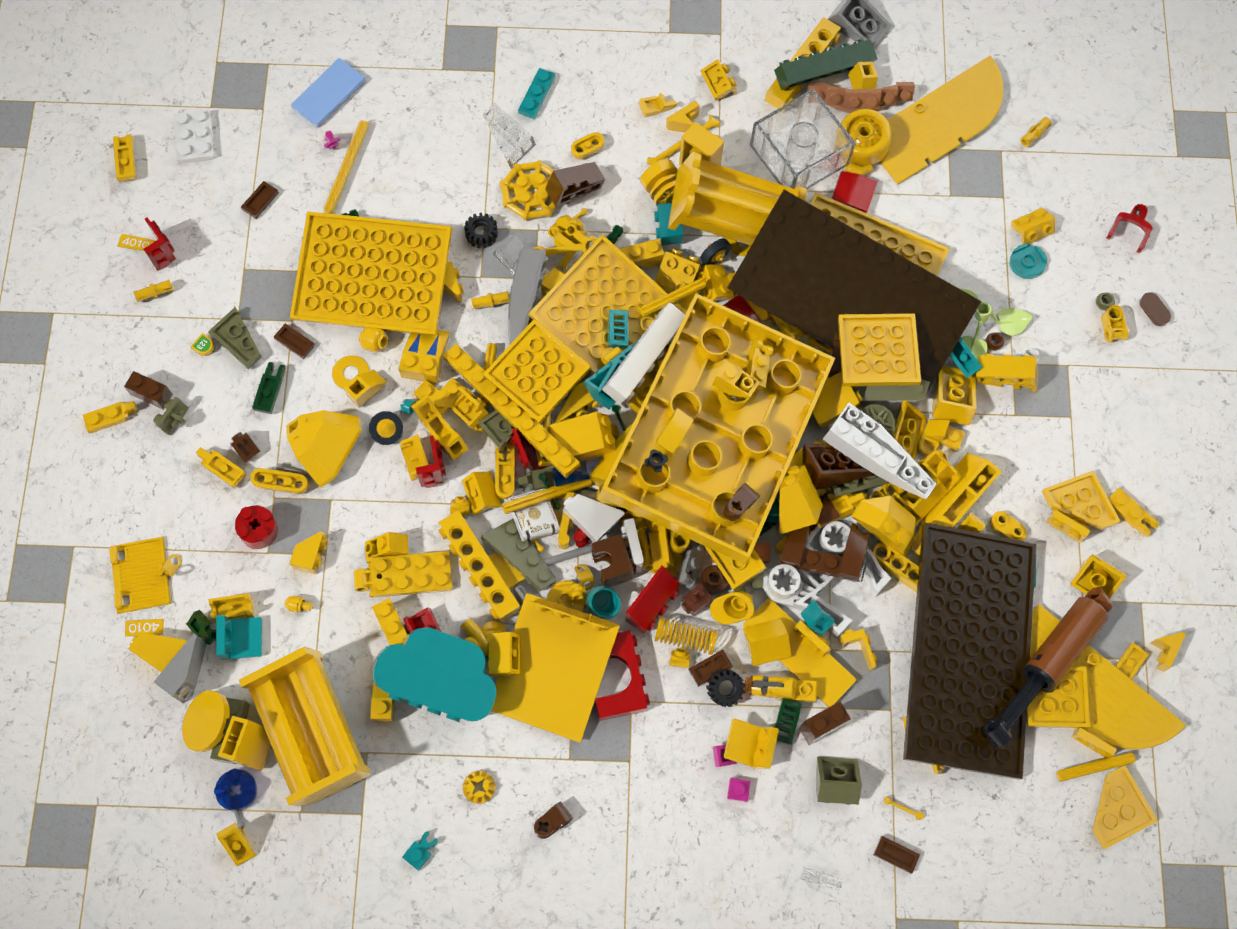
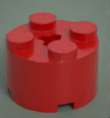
[235,505,278,549]

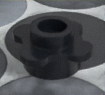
[644,449,668,472]

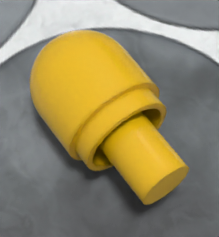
[285,596,313,613]

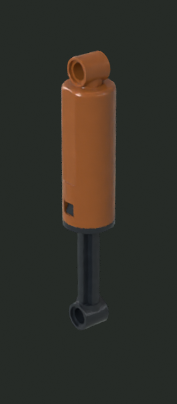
[983,587,1113,747]

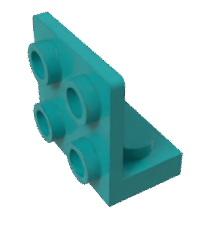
[216,615,262,660]

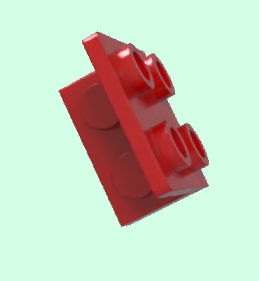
[511,428,548,471]

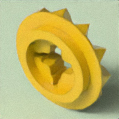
[463,770,495,804]

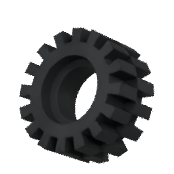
[464,213,498,248]
[706,669,745,707]

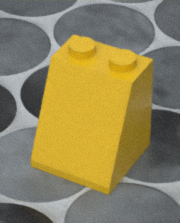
[549,412,616,466]
[779,465,823,534]

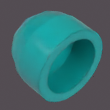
[400,399,416,415]

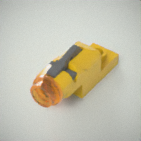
[744,675,818,703]

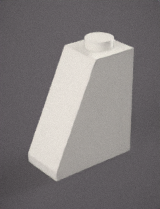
[563,494,625,542]

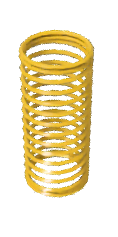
[654,617,718,655]

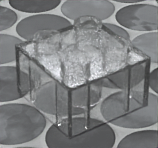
[750,89,856,189]

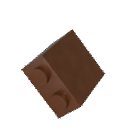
[799,701,851,745]

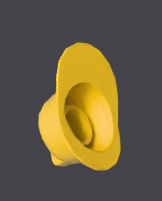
[710,590,754,625]

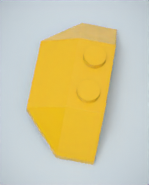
[851,496,916,557]

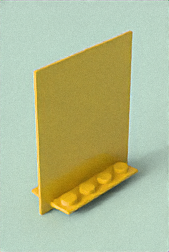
[491,593,620,743]

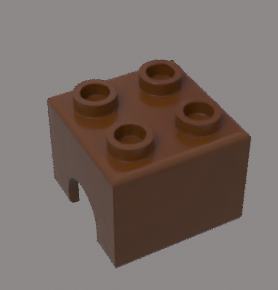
[592,534,636,587]

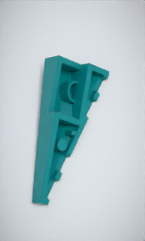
[583,340,638,410]

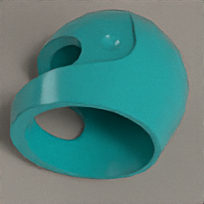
[586,585,621,619]

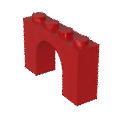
[596,630,650,721]

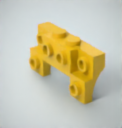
[891,450,962,526]

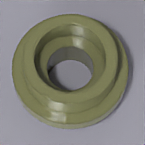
[1095,292,1115,311]

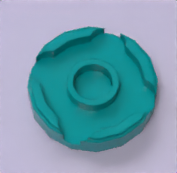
[1009,244,1047,279]

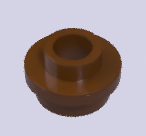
[985,332,1004,351]

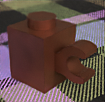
[681,583,713,617]

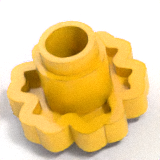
[551,215,587,247]

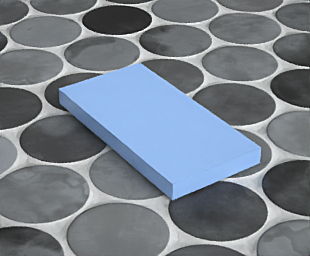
[291,58,366,128]

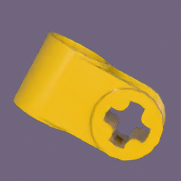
[1101,305,1129,343]

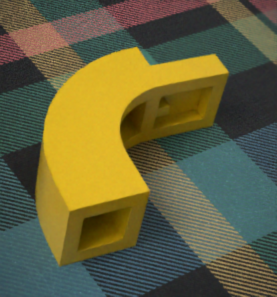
[411,395,469,461]

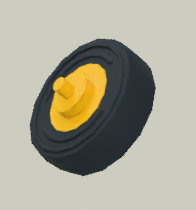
[700,238,731,265]
[369,411,403,445]

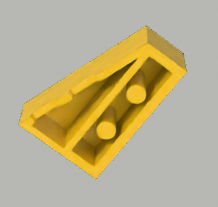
[976,354,1039,393]

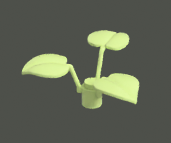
[959,288,1033,360]

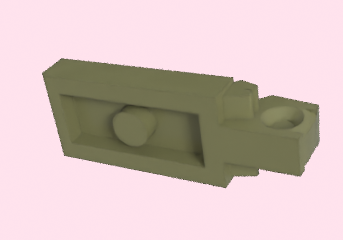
[518,467,572,491]

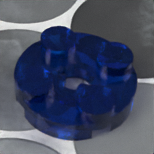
[214,768,257,811]

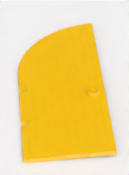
[880,55,1004,184]
[1030,604,1186,749]

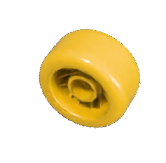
[837,109,892,166]

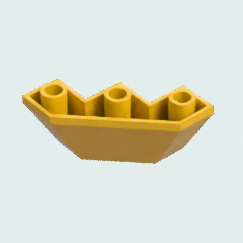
[286,410,362,488]

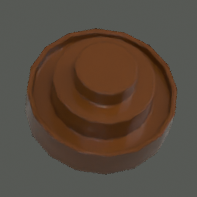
[699,565,728,594]

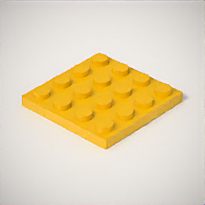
[838,314,921,386]
[483,319,591,424]

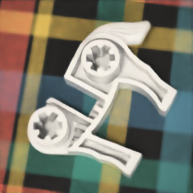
[763,514,891,639]

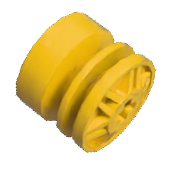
[640,159,678,206]

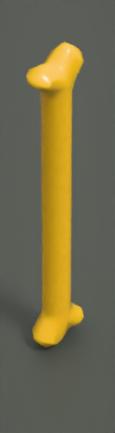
[647,115,720,165]

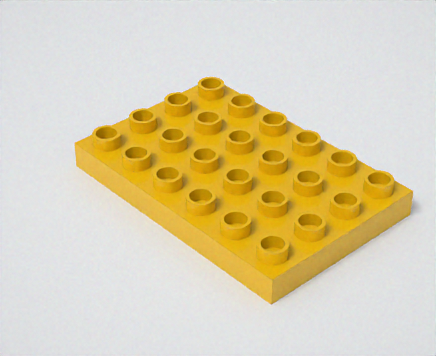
[599,293,835,564]

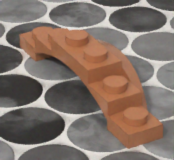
[807,82,915,113]

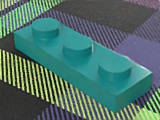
[518,68,555,120]

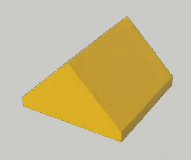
[1070,554,1127,599]
[742,618,792,667]

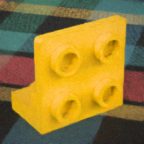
[724,718,779,769]

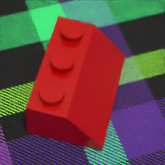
[625,565,680,634]

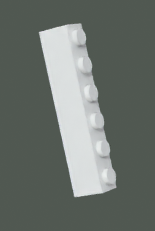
[602,302,685,404]

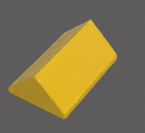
[892,400,927,460]

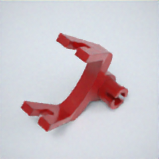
[1106,204,1153,253]

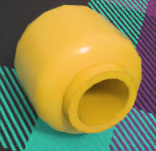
[359,327,388,353]

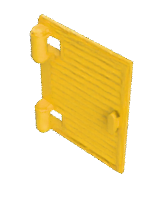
[109,536,171,614]

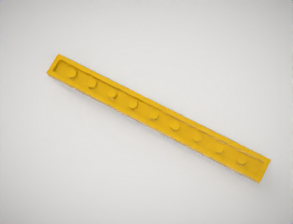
[442,344,581,478]

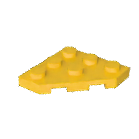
[1041,471,1120,530]
[1026,666,1090,728]
[1092,765,1158,849]

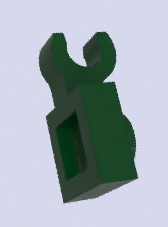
[186,609,216,645]

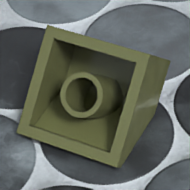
[816,757,862,805]

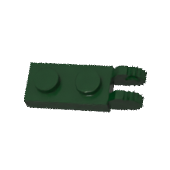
[252,362,286,414]

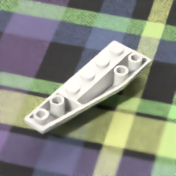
[823,403,936,499]

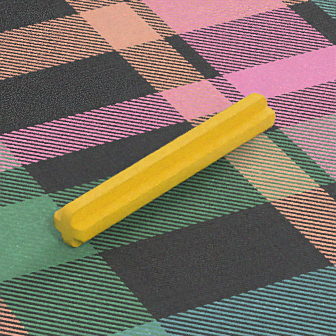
[639,278,706,317]
[1056,752,1136,782]

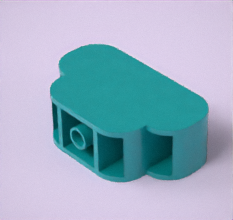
[371,628,496,722]

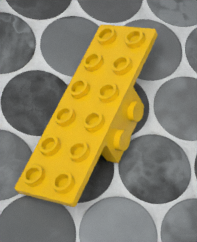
[743,598,856,708]

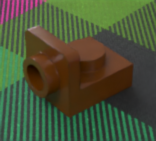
[230,432,260,462]

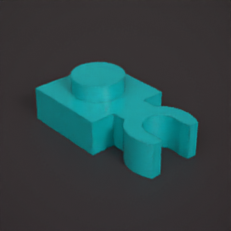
[402,831,438,871]

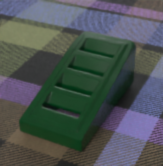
[774,699,802,745]

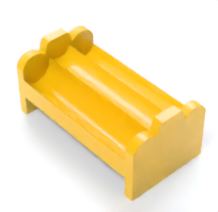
[668,152,807,245]
[239,646,371,806]

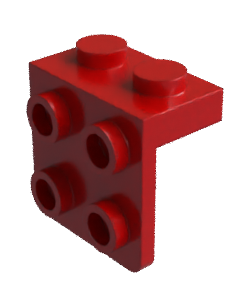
[143,217,176,271]
[416,435,446,488]

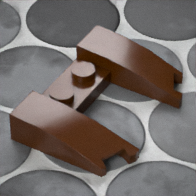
[780,523,870,582]

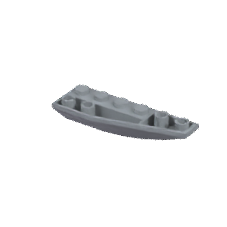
[508,248,548,345]

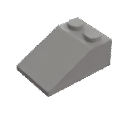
[828,0,892,49]
[154,633,207,703]

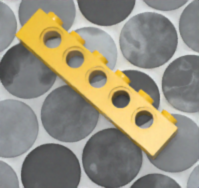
[765,17,841,111]
[438,510,521,623]

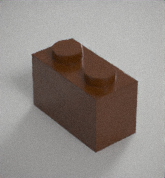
[124,371,173,410]

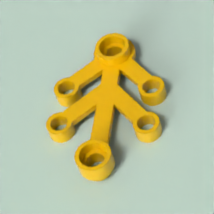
[533,223,598,273]

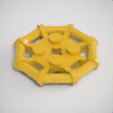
[499,160,556,221]

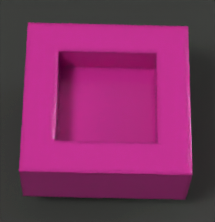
[713,745,737,767]
[727,778,751,802]

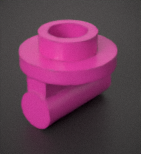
[324,131,341,150]

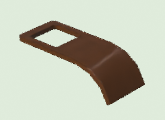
[818,494,840,526]

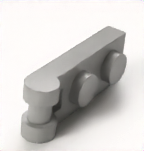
[677,539,706,590]

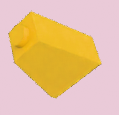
[128,633,187,672]

